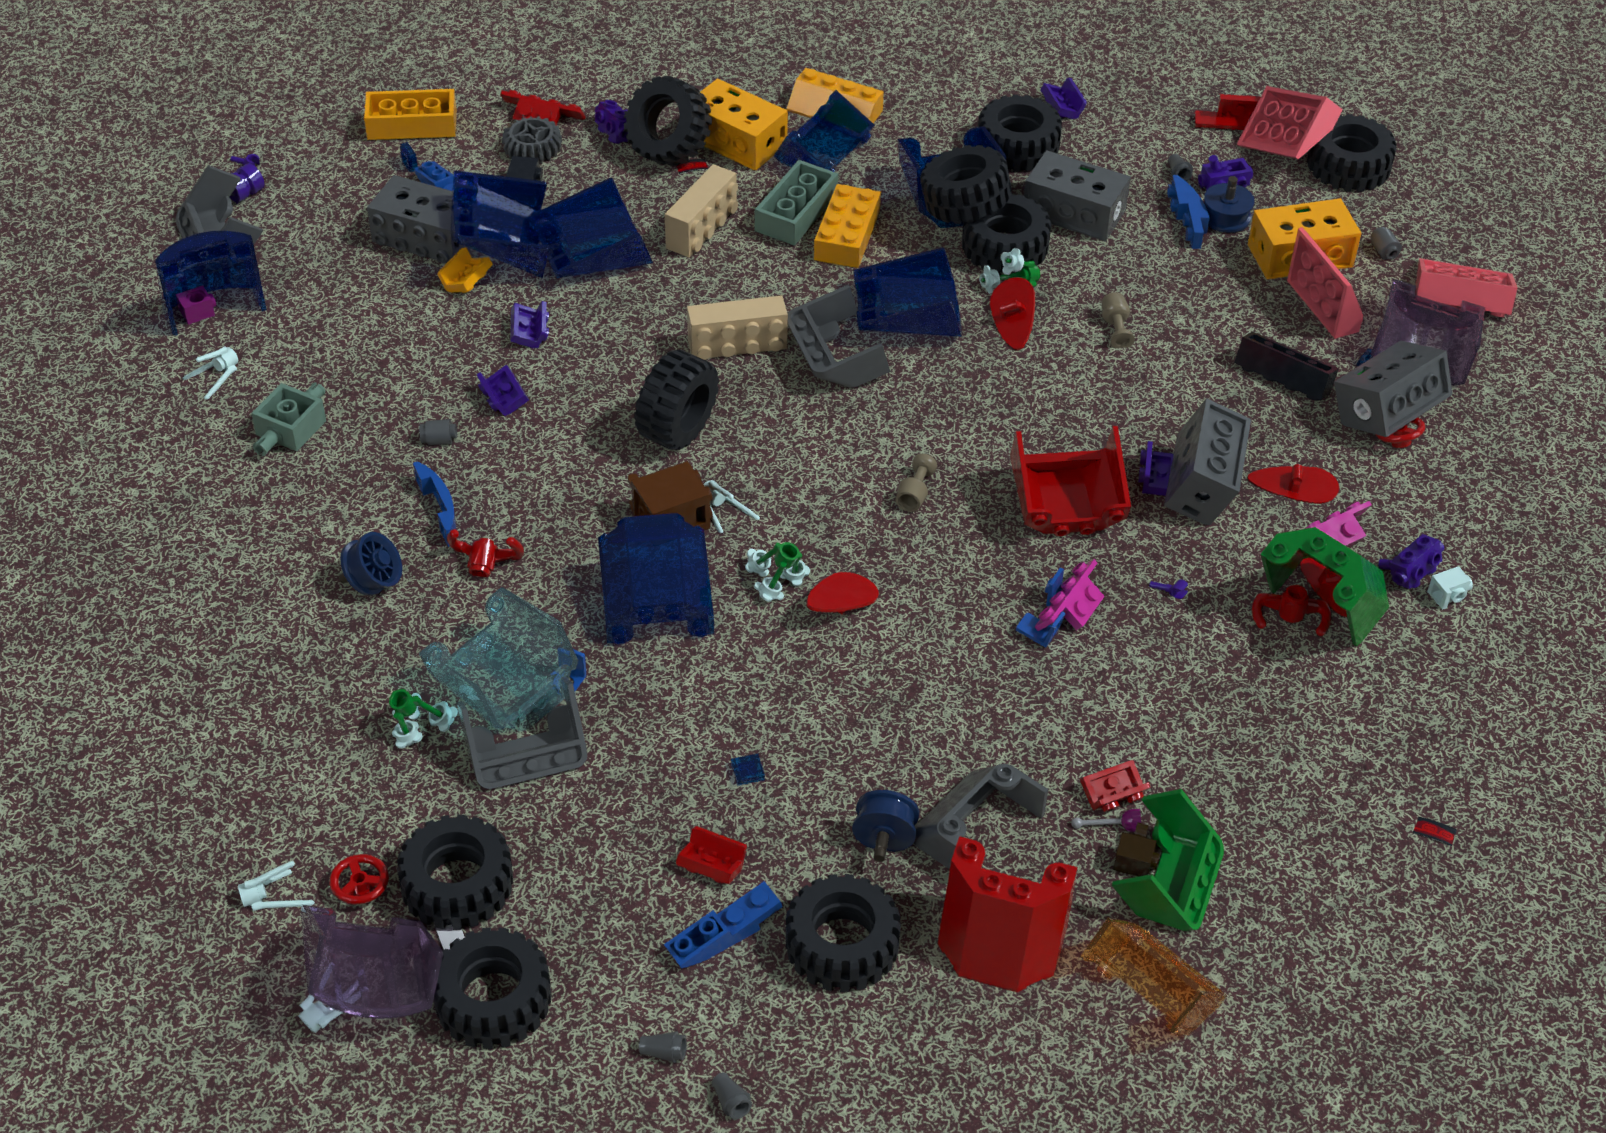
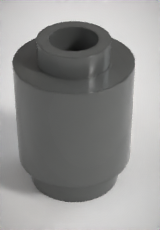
[1371,227,1402,260]
[419,419,457,446]

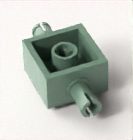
[251,382,326,456]

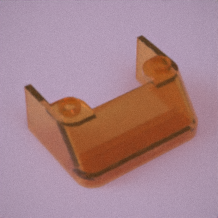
[1080,918,1227,1036]

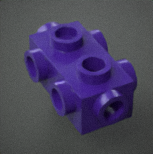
[595,100,628,144]
[1198,155,1253,190]
[1378,534,1444,589]

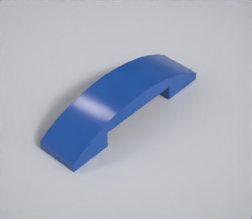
[413,461,456,547]

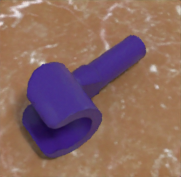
[230,154,260,166]
[1149,579,1188,599]

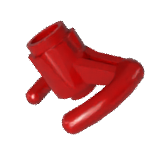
[447,529,524,577]
[1251,585,1332,636]

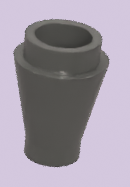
[1168,154,1193,181]
[639,1031,687,1063]
[712,1073,752,1119]

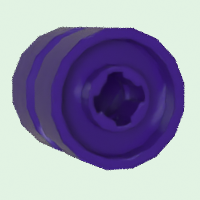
[229,163,265,204]

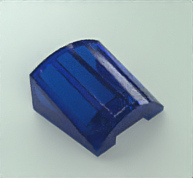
[451,170,550,279]
[529,178,653,279]
[155,231,267,336]
[853,248,962,337]

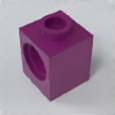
[176,285,217,325]

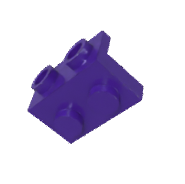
[1040,78,1087,119]
[510,301,549,348]
[476,364,529,416]
[1138,441,1173,496]

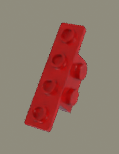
[500,90,586,126]
[1195,94,1261,130]

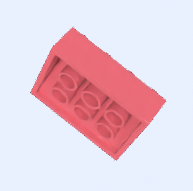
[1236,86,1343,159]
[1287,227,1363,339]
[1415,258,1518,317]

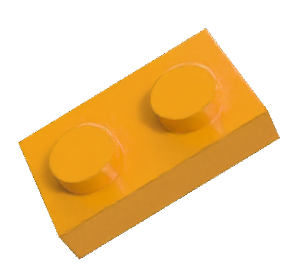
[437,247,493,293]

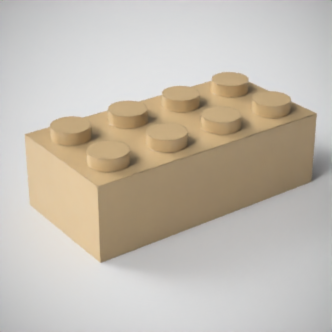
[665,164,738,257]
[687,295,788,360]

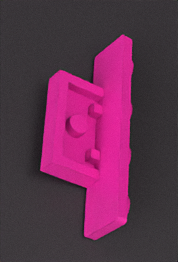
[1305,501,1372,547]
[1035,559,1105,631]

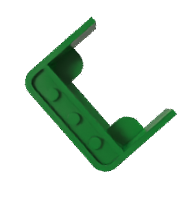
[1111,789,1224,931]

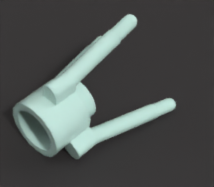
[183,346,238,400]
[703,480,760,533]
[238,861,314,911]
[298,967,367,1033]

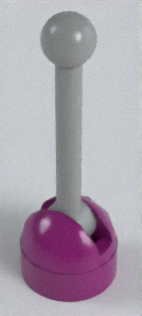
[1071,808,1141,832]

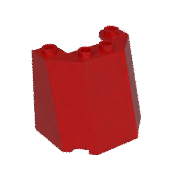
[1010,426,1131,536]
[937,836,1078,992]

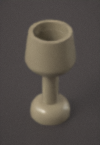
[1101,292,1135,348]
[896,453,937,512]

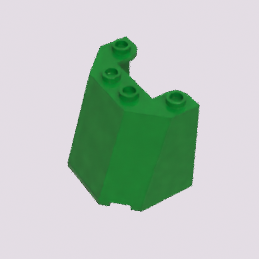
[1260,527,1389,647]

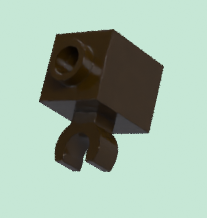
[1113,822,1159,877]

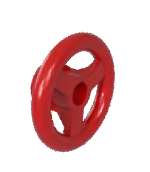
[1375,417,1425,448]
[329,854,389,904]

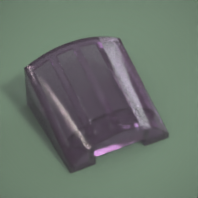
[1370,279,1485,386]
[301,905,443,1019]

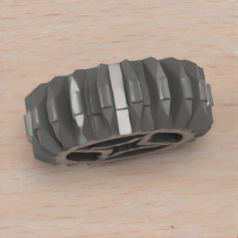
[502,116,562,163]

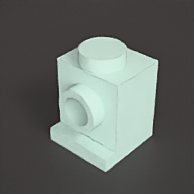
[1427,566,1473,610]

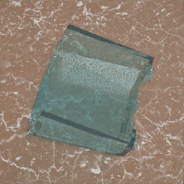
[419,587,578,731]

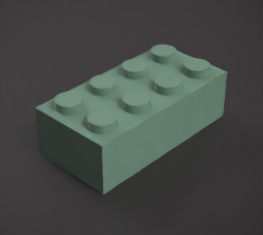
[755,160,838,246]

